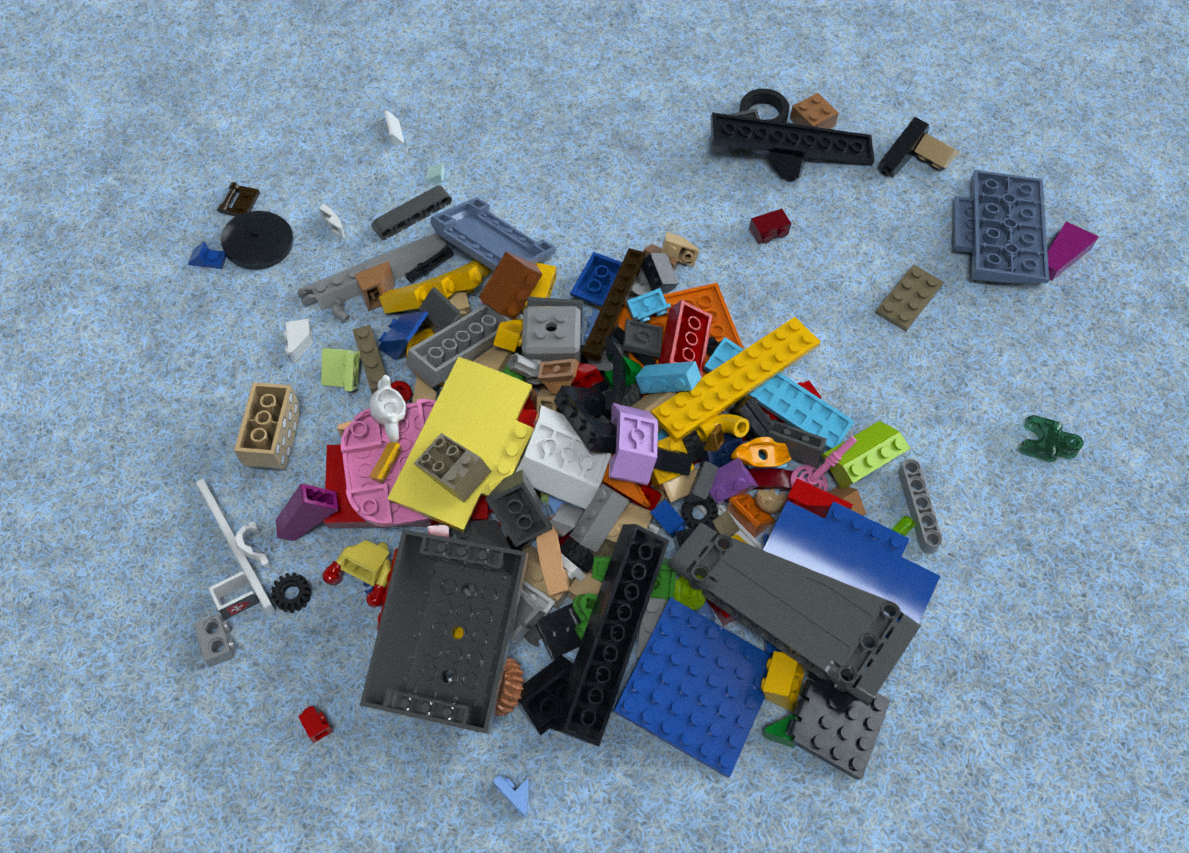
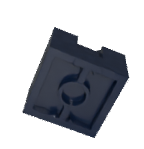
[700,434,749,470]

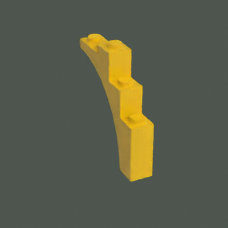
[379,259,492,314]

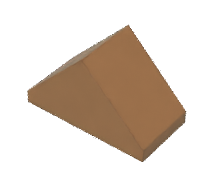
[828,485,866,516]

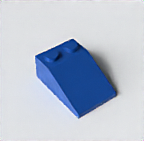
[570,252,622,307]
[378,311,428,361]

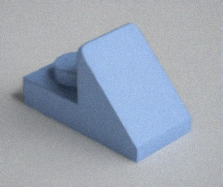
[493,775,529,819]

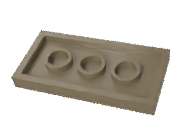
[875,264,944,332]

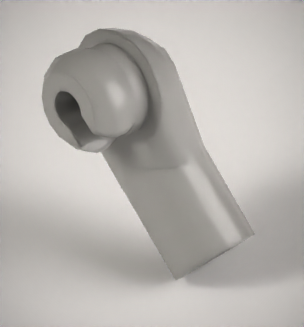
[332,297,350,323]

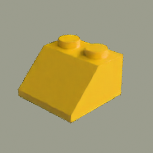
[761,651,805,712]

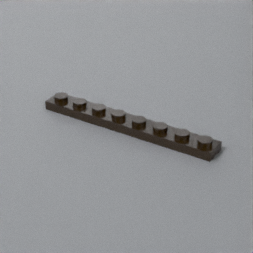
[582,248,646,360]

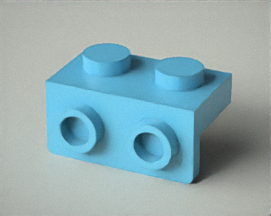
[625,288,671,323]

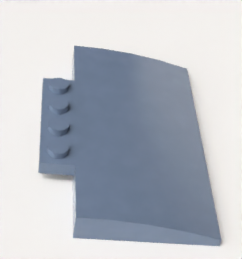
[954,170,1049,283]

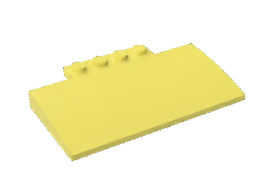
[387,357,534,533]

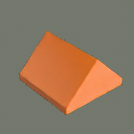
[727,493,776,538]

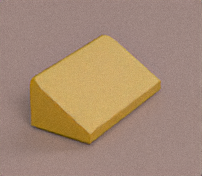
[369,442,402,484]

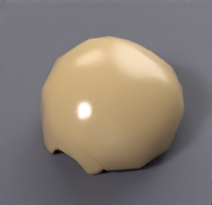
[755,489,787,514]

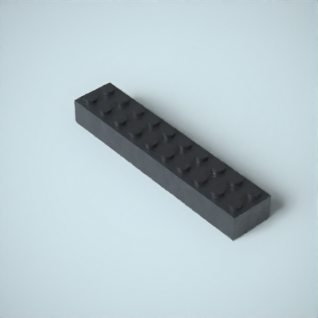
[551,524,669,747]

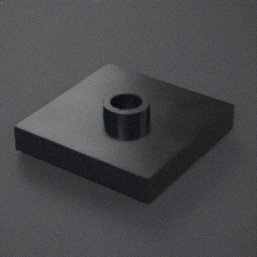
[535,603,581,660]

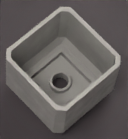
[522,306,581,363]

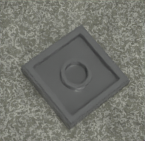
[622,319,663,358]

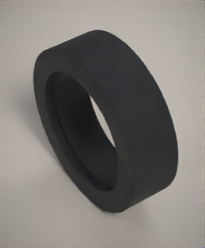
[739,88,789,123]

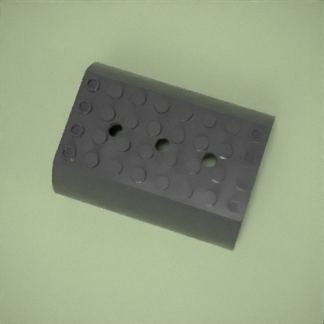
[360,529,529,734]

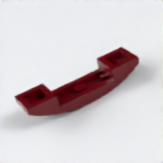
[748,468,798,492]

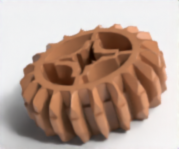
[494,657,525,716]

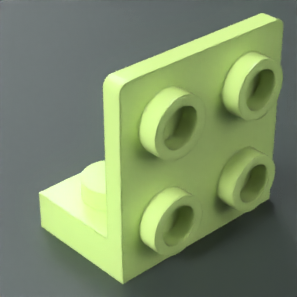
[321,348,360,391]

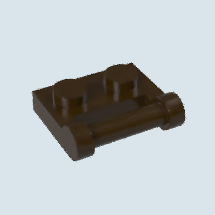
[217,182,260,216]

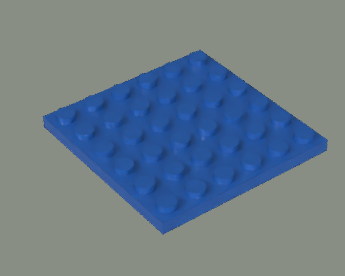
[612,597,772,778]

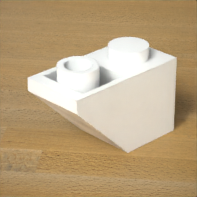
[284,319,313,362]

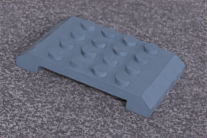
[430,197,556,271]

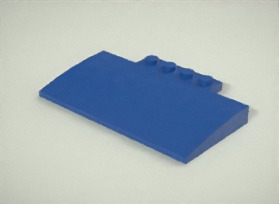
[763,501,940,653]

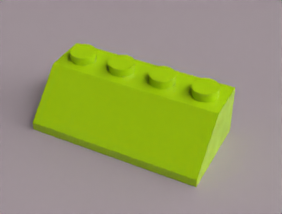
[822,421,910,489]

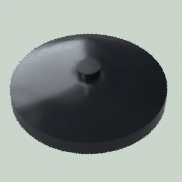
[221,211,293,269]

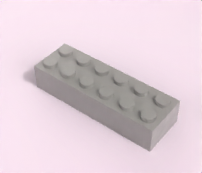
[406,304,511,388]

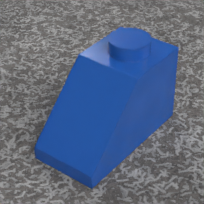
[650,499,687,538]

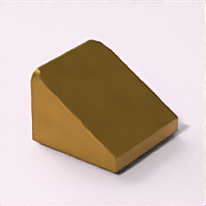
[704,424,725,451]

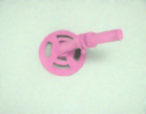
[790,436,857,492]

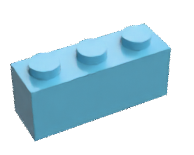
[635,361,701,394]

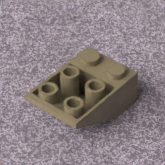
[414,433,491,502]

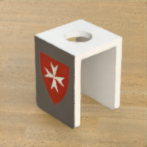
[209,571,259,619]

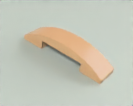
[536,516,571,597]

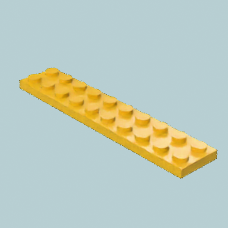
[651,317,821,443]

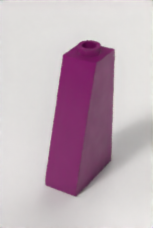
[1048,221,1099,281]
[275,484,338,541]

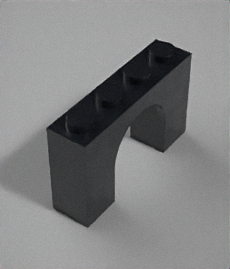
[554,385,617,453]

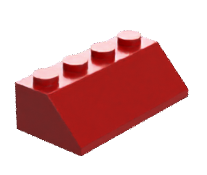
[659,300,713,378]

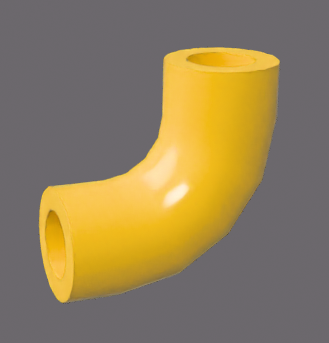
[696,414,750,442]

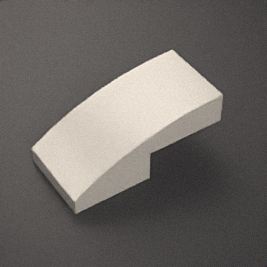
[319,204,345,238]

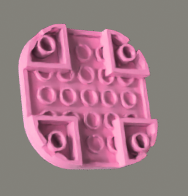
[341,399,436,527]

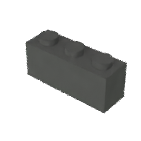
[765,419,827,467]

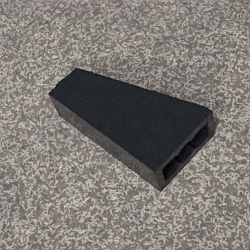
[879,117,929,178]

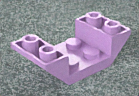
[609,403,658,485]

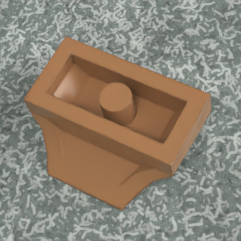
[537,358,579,394]

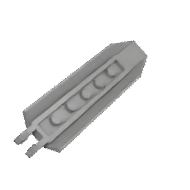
[297,233,447,311]

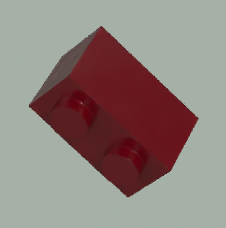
[749,208,792,244]

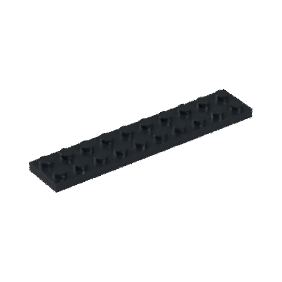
[710,112,875,165]

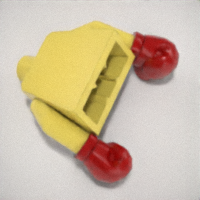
[322,540,391,608]

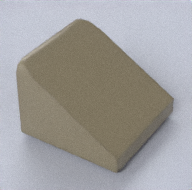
[712,511,740,537]

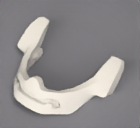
[235,521,272,568]

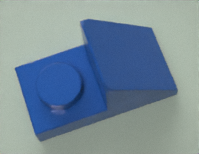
[188,242,227,269]

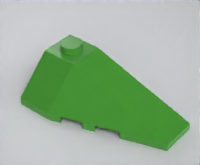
[592,556,676,600]

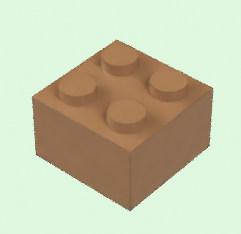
[790,93,839,129]

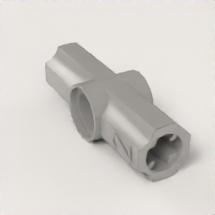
[507,353,545,386]

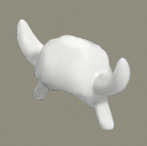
[369,375,406,442]

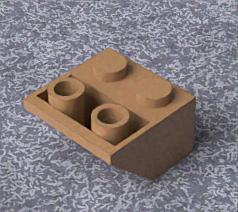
[354,261,395,311]

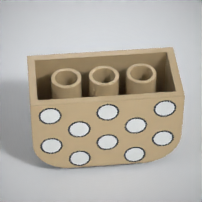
[234,382,299,469]

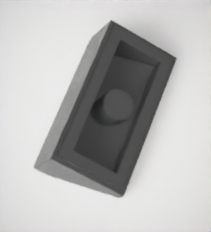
[686,461,718,503]

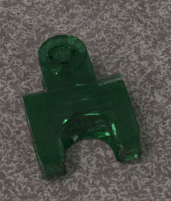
[1019,415,1084,462]

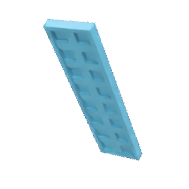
[703,337,854,450]

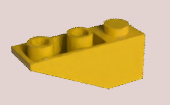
[493,319,523,352]

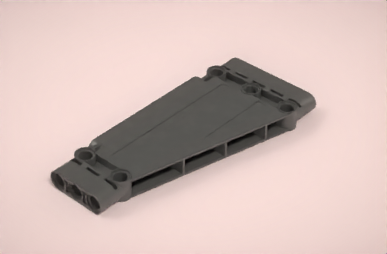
[668,522,921,706]

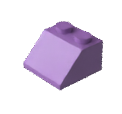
[709,458,758,505]

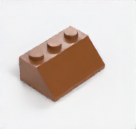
[479,251,542,320]

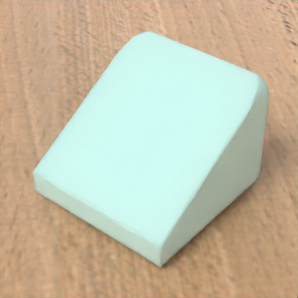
[425,163,445,183]

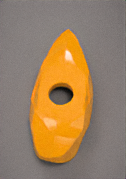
[731,437,792,468]

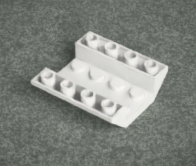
[514,405,612,510]

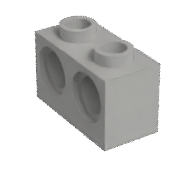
[194,614,236,667]

